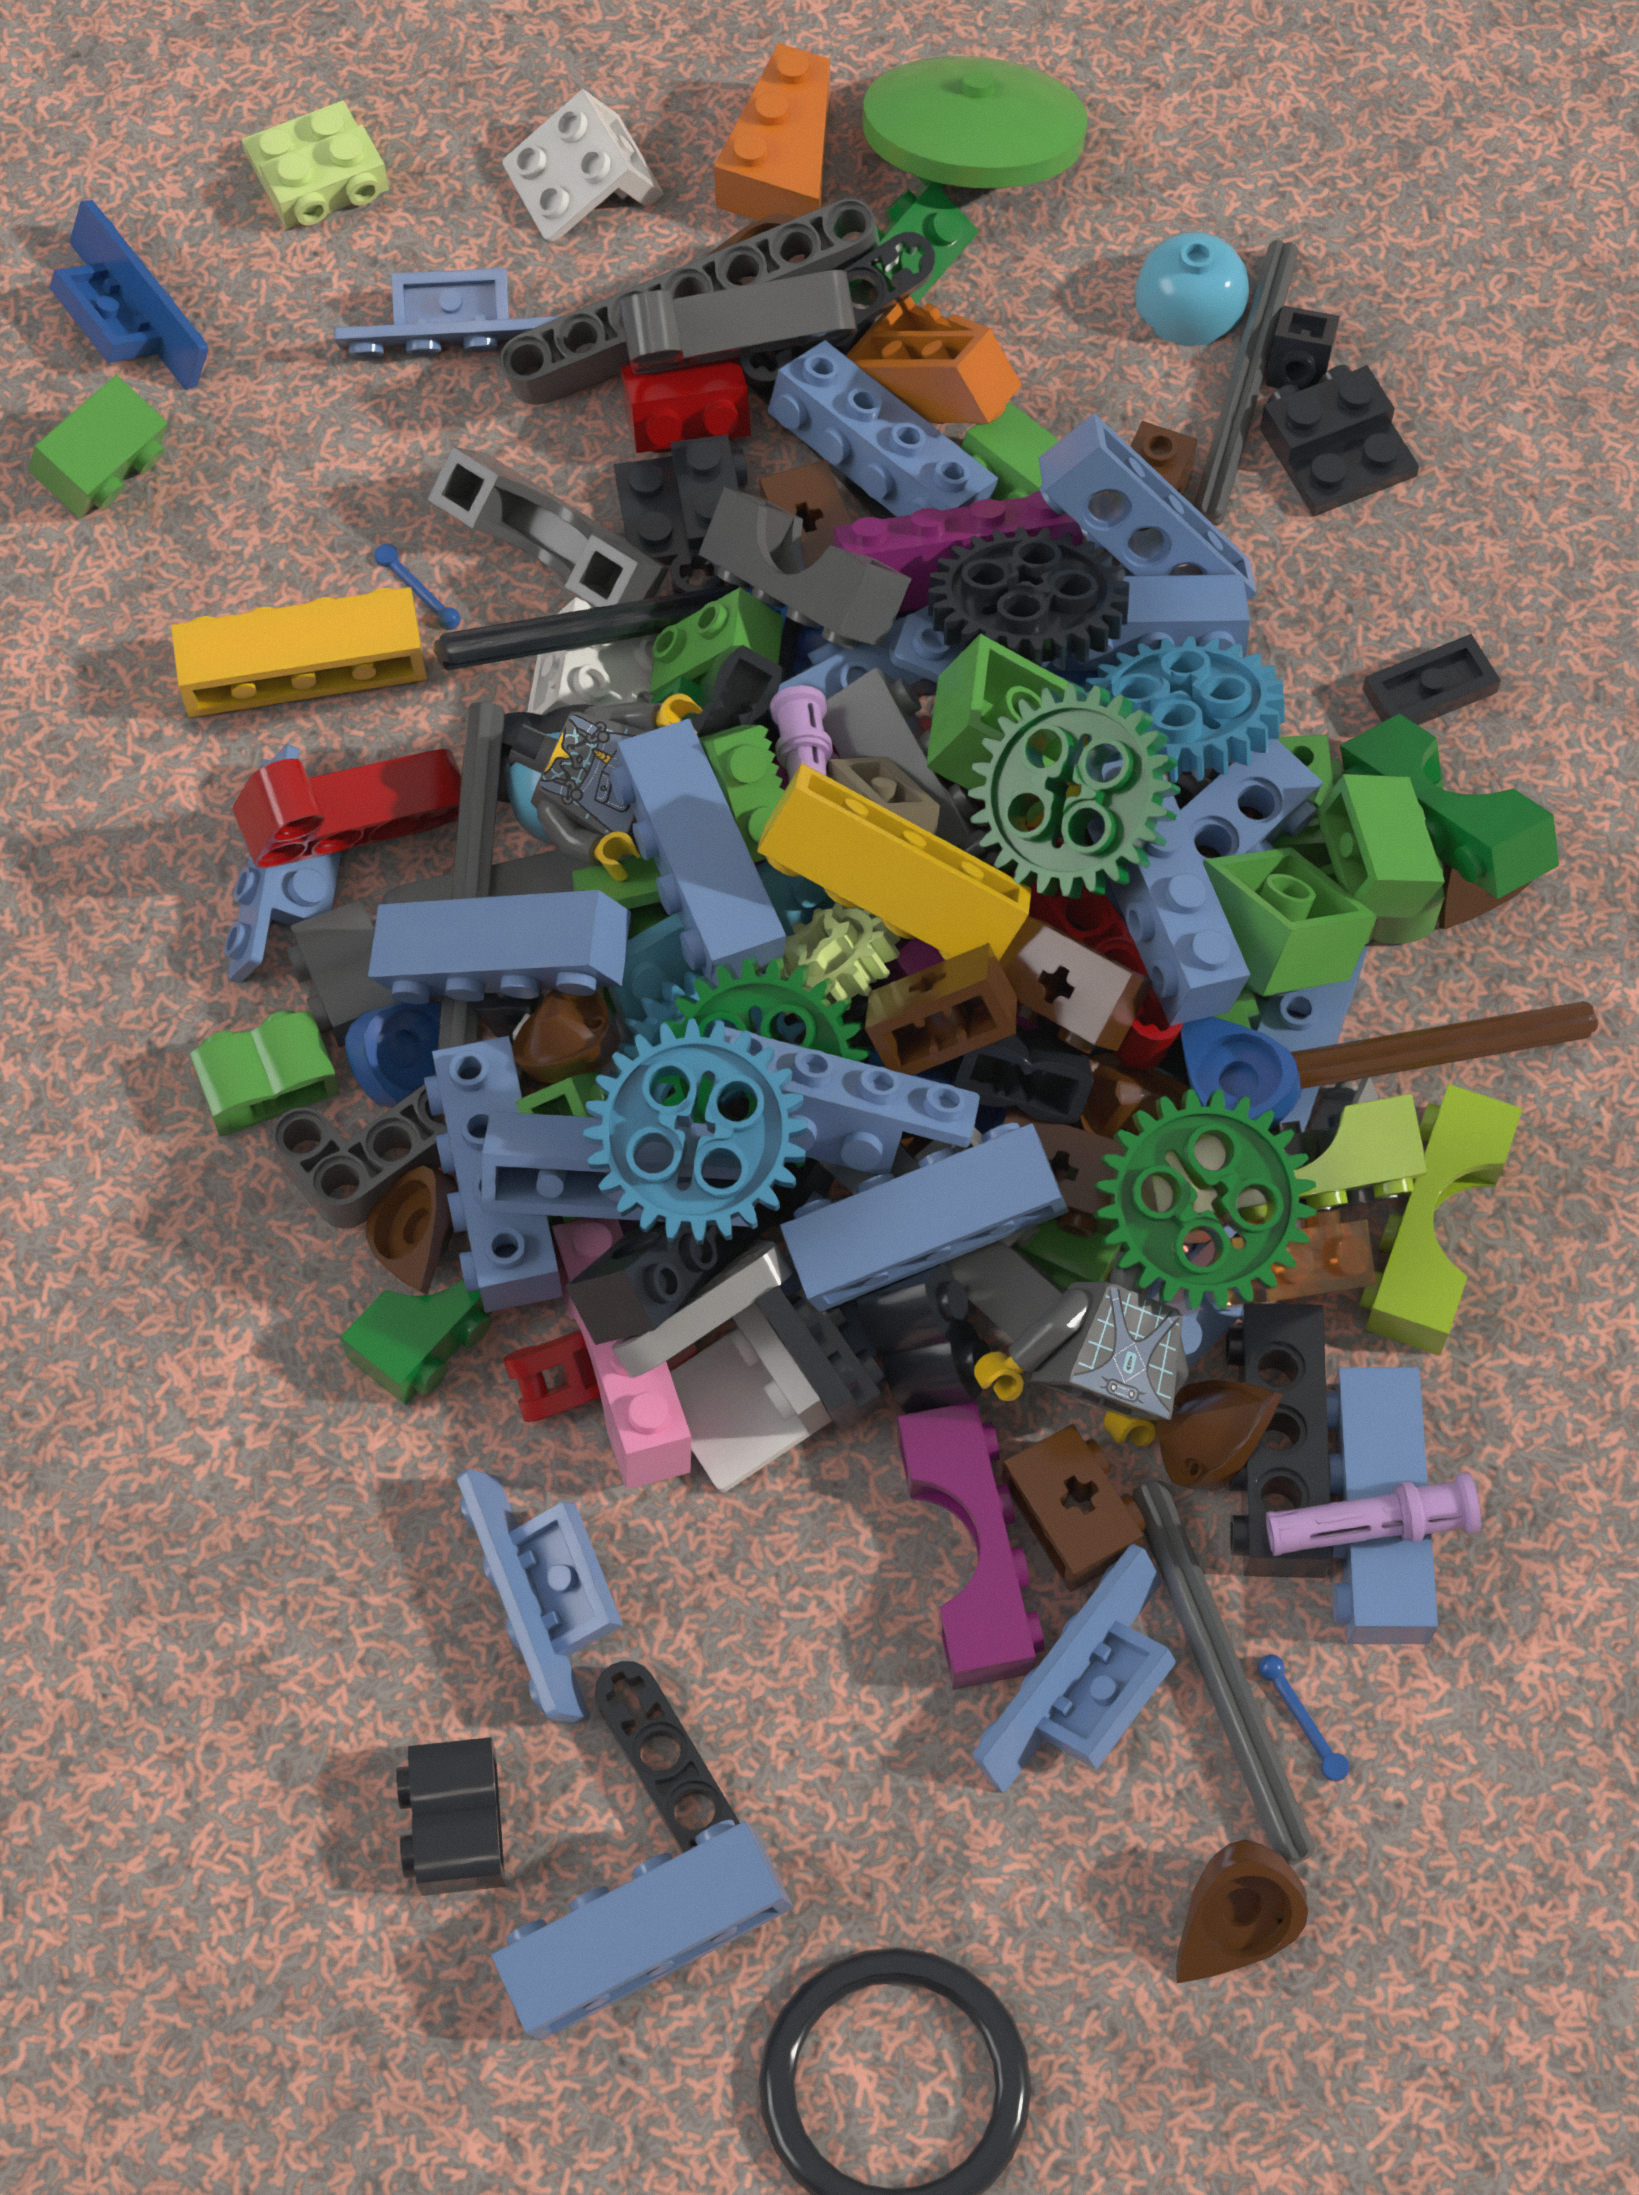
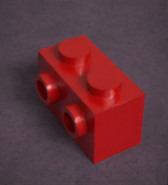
[621,358,751,453]

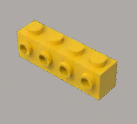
[171,587,427,718]
[757,763,1031,961]

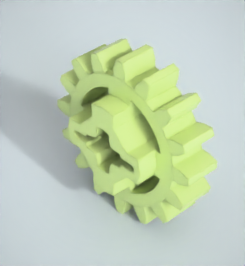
[783,902,901,1021]

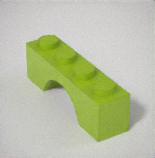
[1359,1084,1523,1356]
[1151,1093,1428,1234]

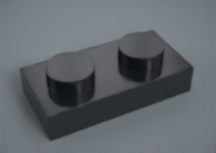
[1362,634,1501,725]

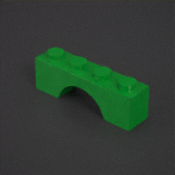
[1340,714,1559,899]
[340,1215,578,1406]

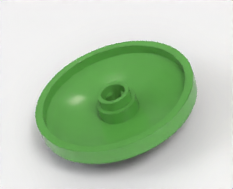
[862,56,1088,189]

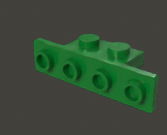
[849,176,979,304]

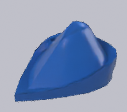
[345,1001,442,1107]
[1181,1016,1301,1131]

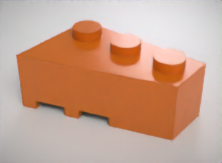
[714,43,830,220]
[846,295,1022,425]

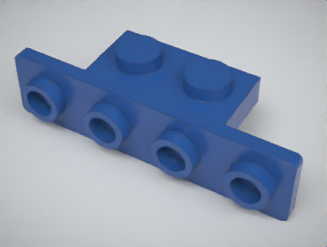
[49,200,208,390]

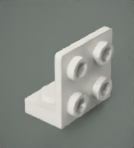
[502,89,664,241]
[527,597,659,716]
[670,1302,832,1492]

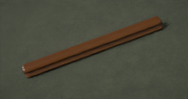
[1290,1001,1598,1089]

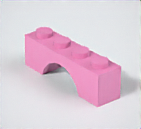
[551,1217,692,1490]

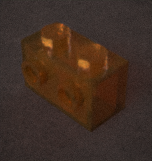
[1227,1210,1376,1305]

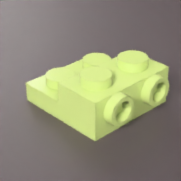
[241,100,389,229]

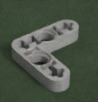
[612,1239,793,1378]

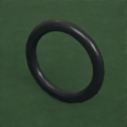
[759,1947,1032,2195]

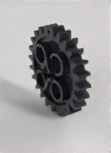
[928,527,1130,670]

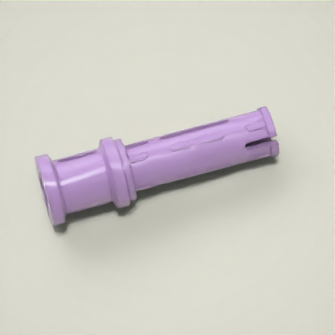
[770,685,833,783]
[1266,1472,1481,1556]

